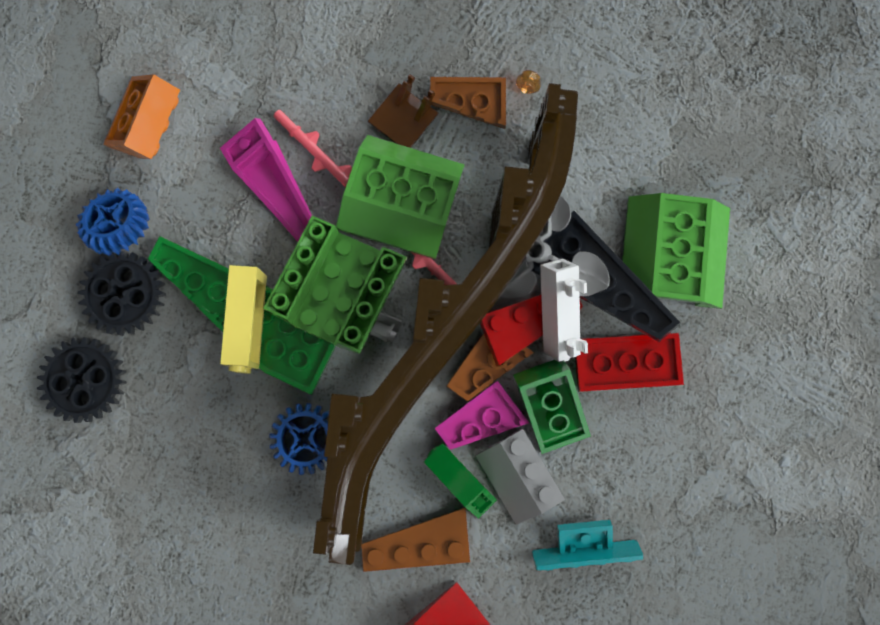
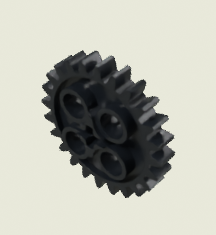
[77,251,166,336]
[37,337,127,423]

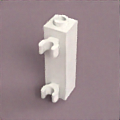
[540,259,588,362]

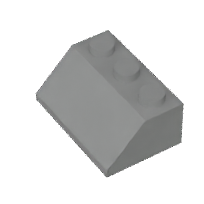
[475,429,565,525]

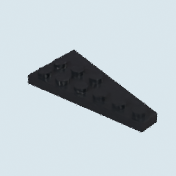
[525,211,680,342]

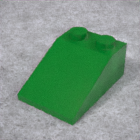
[513,360,591,454]

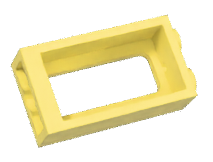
[220,265,267,374]

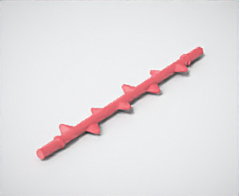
[273,110,457,285]

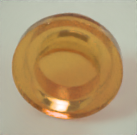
[516,70,541,94]

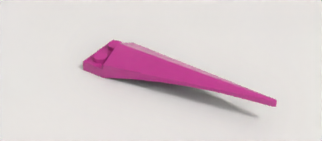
[220,118,312,242]

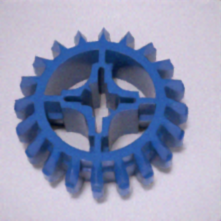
[76,188,150,256]
[269,403,330,475]

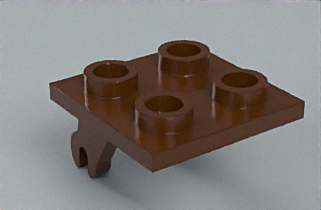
[368,74,438,148]

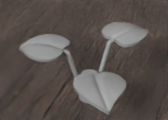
[500,196,610,299]

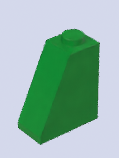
[424,443,497,519]

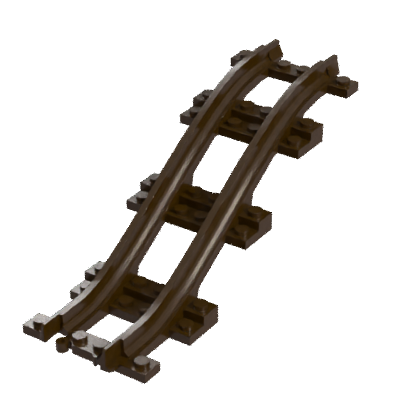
[313,83,578,565]

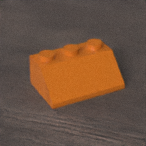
[103,74,180,159]

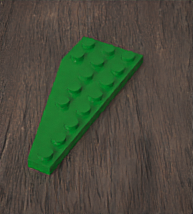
[148,236,336,395]

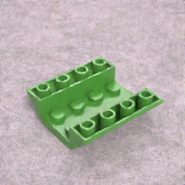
[336,135,465,259]
[622,193,730,309]
[263,216,407,354]

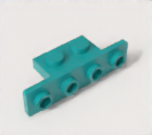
[532,519,643,571]

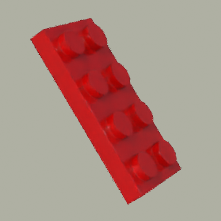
[575,333,684,392]

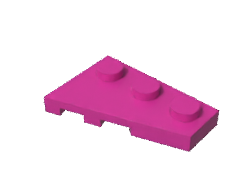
[435,381,529,450]

